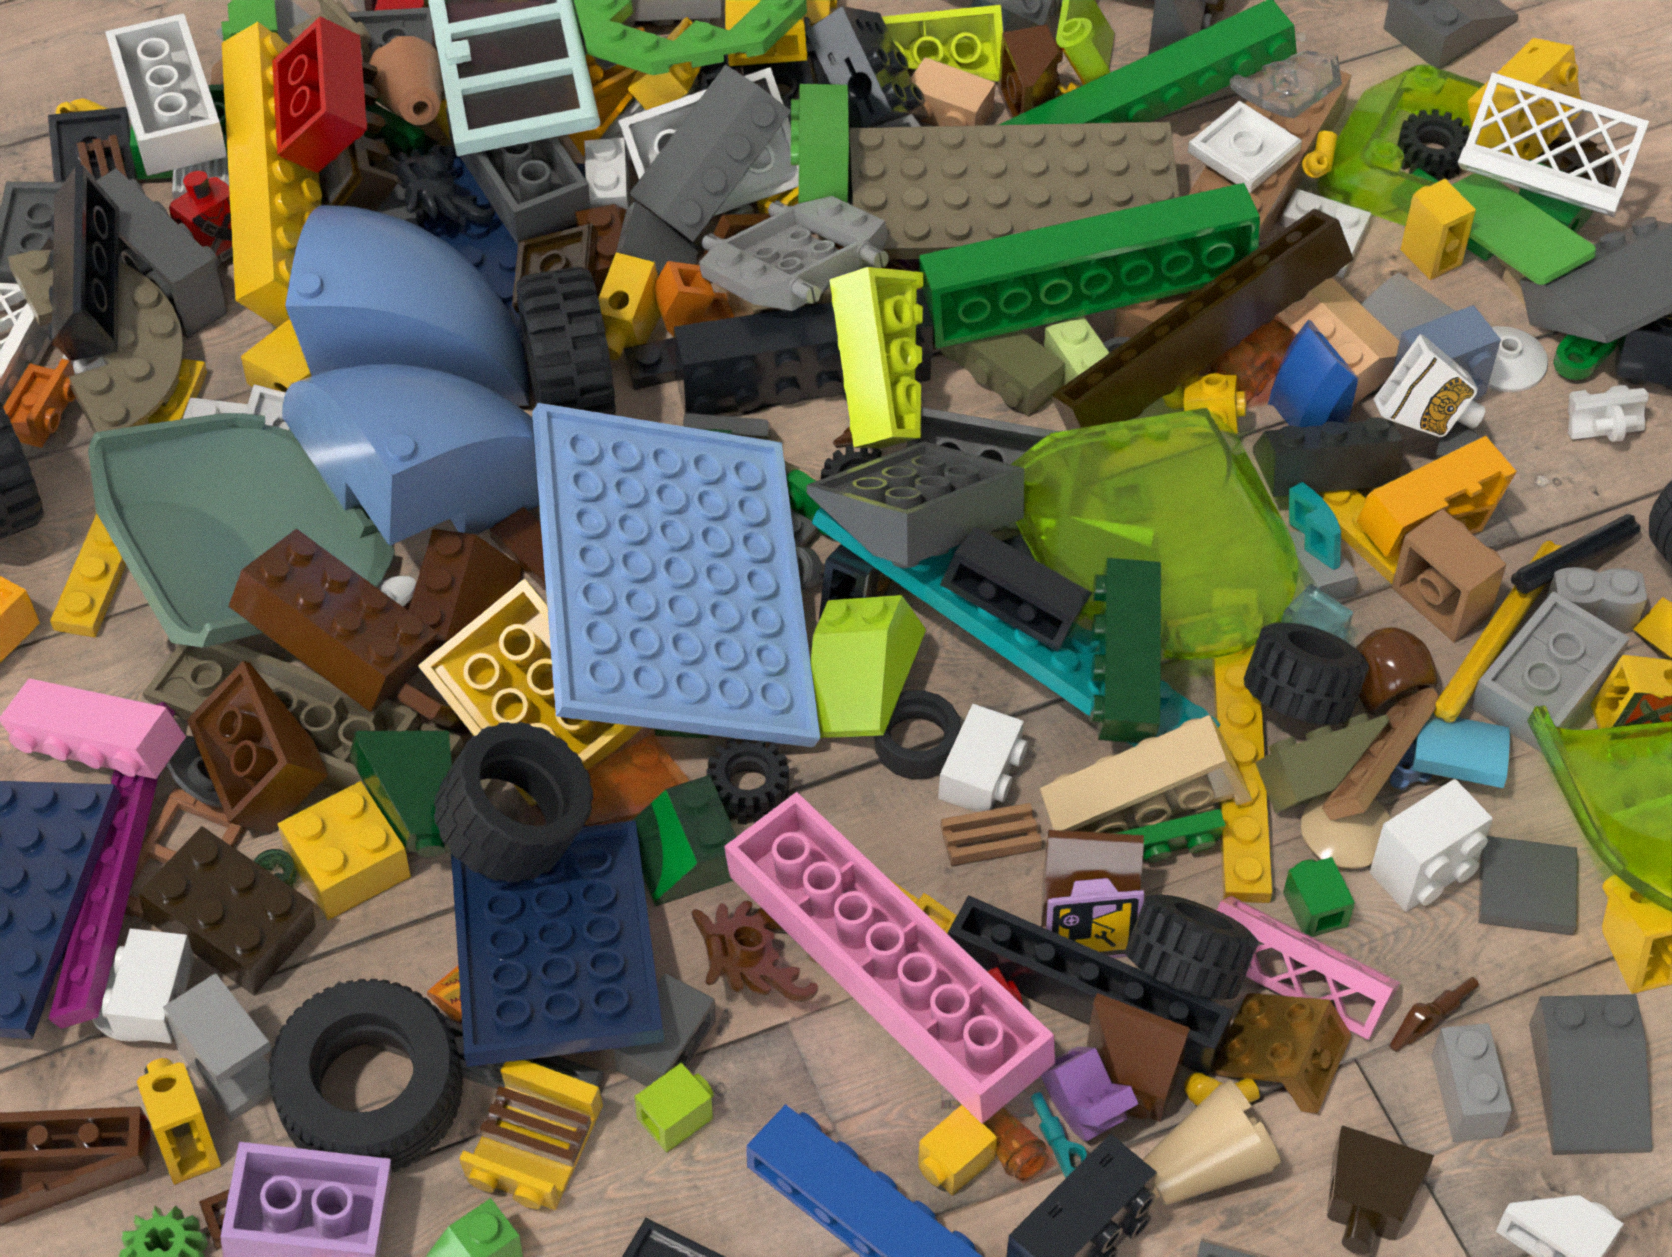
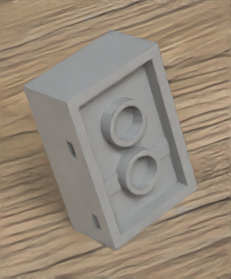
[1471,591,1630,757]

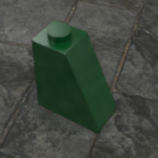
[350,731,452,857]

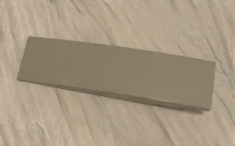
[142,641,501,799]

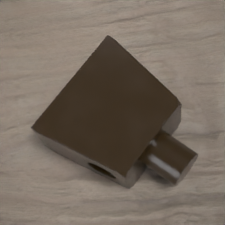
[1327,1125,1434,1254]

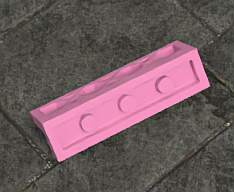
[1217,896,1401,1040]

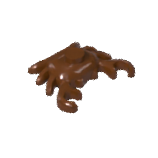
[692,901,818,1002]

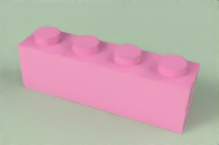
[0,678,186,779]

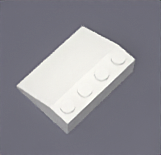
[618,67,799,230]

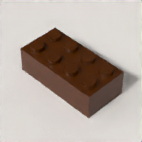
[228,528,438,712]

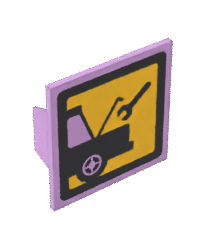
[1046,878,1144,958]

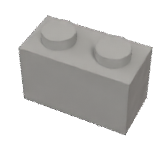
[1432,1023,1512,1142]

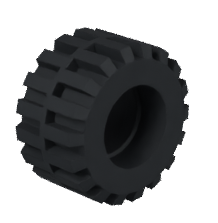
[1243,622,1369,724]
[1125,895,1259,1000]

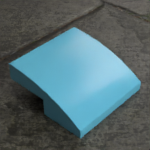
[1412,713,1510,788]

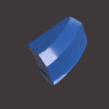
[1268,319,1359,427]

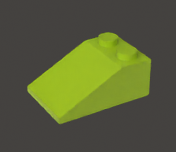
[811,595,926,738]

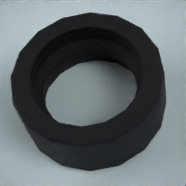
[874,690,961,779]

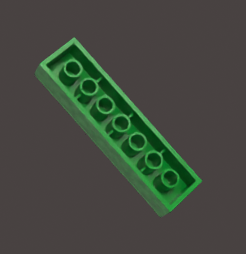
[919,183,1260,349]

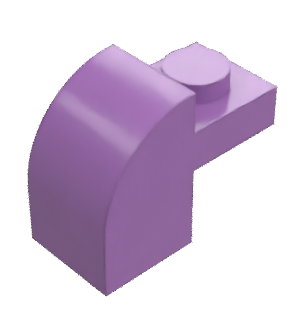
[1041,1046,1138,1141]

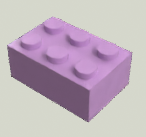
[220,1142,391,1257]

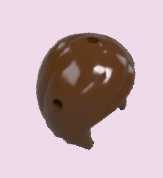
[1356,627,1438,715]

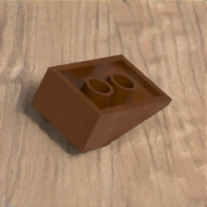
[187,661,328,833]

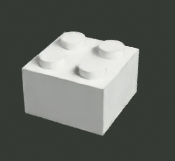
[1369,779,1493,912]

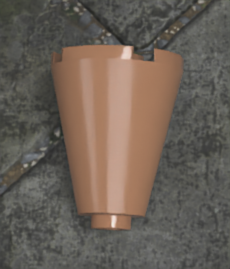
[369,36,444,125]

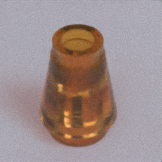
[983,1107,1049,1181]

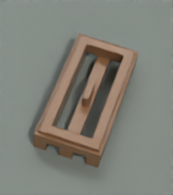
[940,803,1042,866]

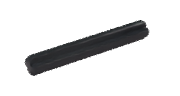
[1511,514,1641,594]

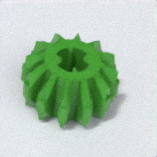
[119,1205,208,1257]

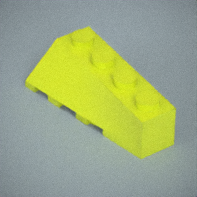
[882,5,1003,82]
[830,267,923,448]

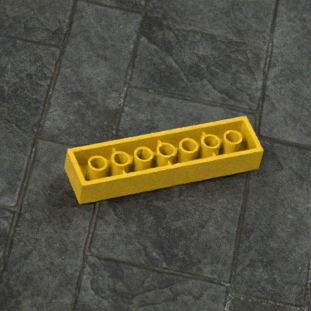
[221,22,322,328]

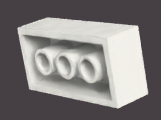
[105,13,227,176]

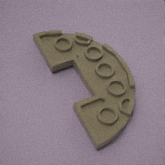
[8,250,184,433]

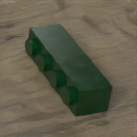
[1090,557,1161,743]

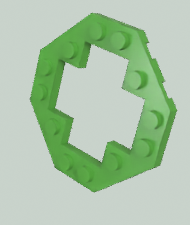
[572,0,807,75]

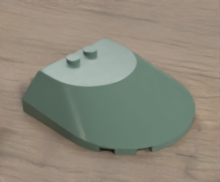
[88,413,395,648]

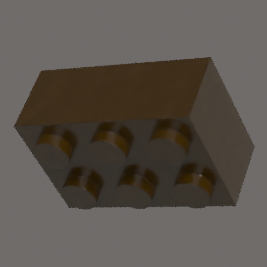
[138,826,316,995]

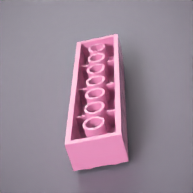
[724,792,1055,1124]

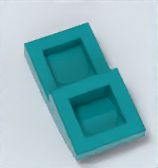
[1289,482,1341,570]

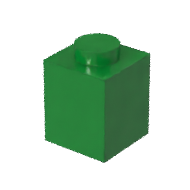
[1283,857,1355,937]

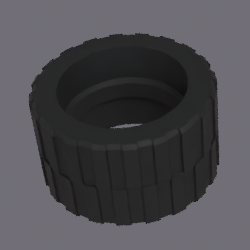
[434,722,594,882]

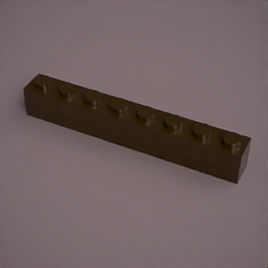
[1051,208,1354,448]

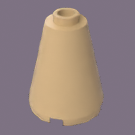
[1142,1080,1281,1206]

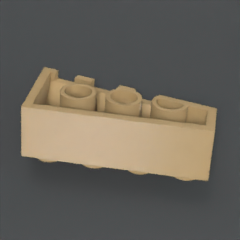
[1040,715,1252,833]

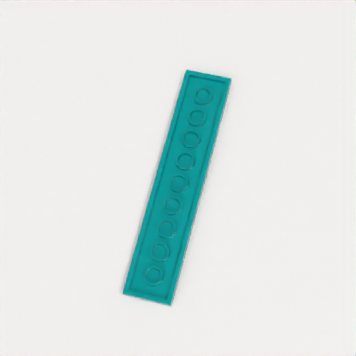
[812,507,1221,747]

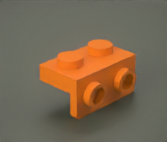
[3,358,76,448]

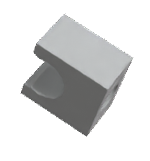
[163,973,271,1121]

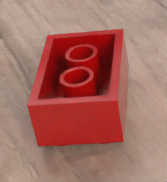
[272,16,367,173]

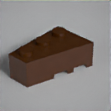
[0,1106,151,1226]

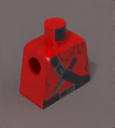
[169,170,233,263]

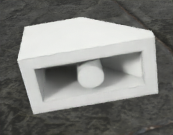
[1496,1195,1624,1257]

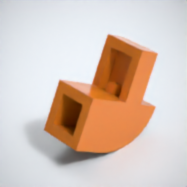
[654,261,734,337]

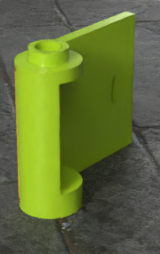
[1056,0,1115,85]

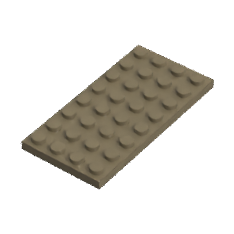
[849,122,1180,260]

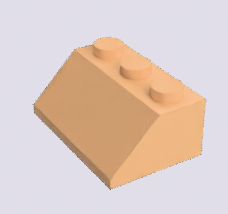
[1269,278,1400,407]

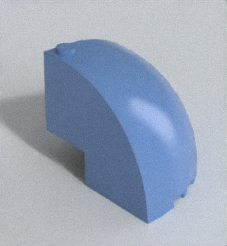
[285,205,530,406]
[282,364,539,546]

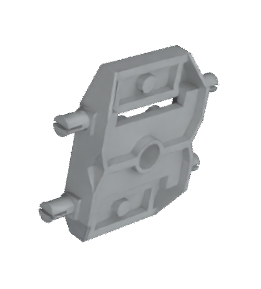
[699,196,888,311]

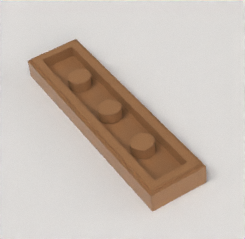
[1322,688,1439,820]

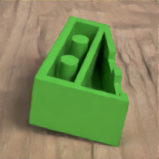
[791,84,849,204]

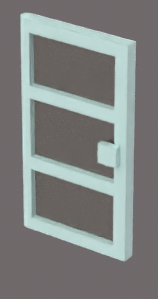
[428,0,600,156]

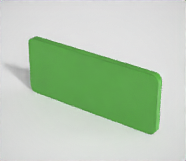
[1452,173,1596,285]

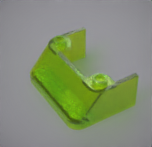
[1317,64,1484,226]

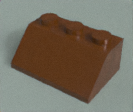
[408,529,523,657]

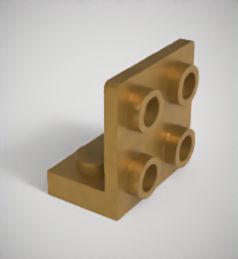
[1213,993,1352,1113]

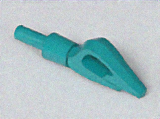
[1030,1092,1088,1178]

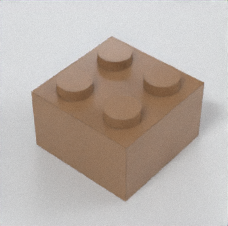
[1391,509,1507,643]

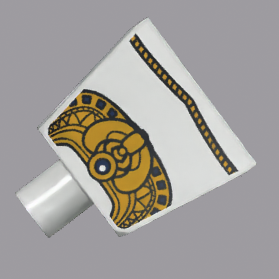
[1374,334,1485,437]

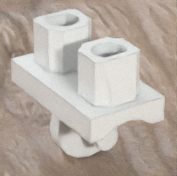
[1568,385,1649,442]

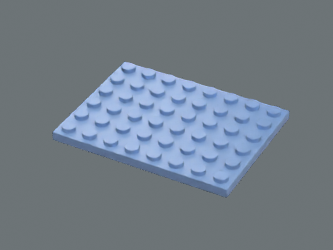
[532,403,820,747]

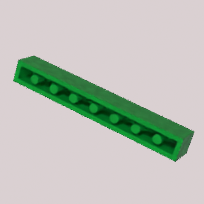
[998,0,1297,125]

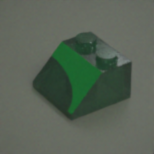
[632,775,737,907]

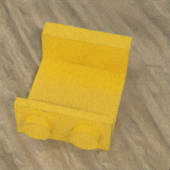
[459,1060,603,1211]

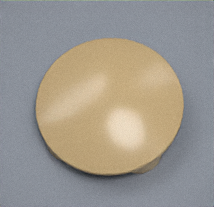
[1301,791,1391,872]

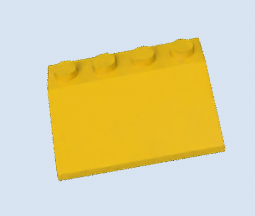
[418,579,643,807]

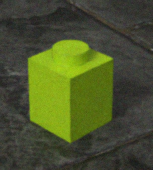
[634,1063,714,1153]

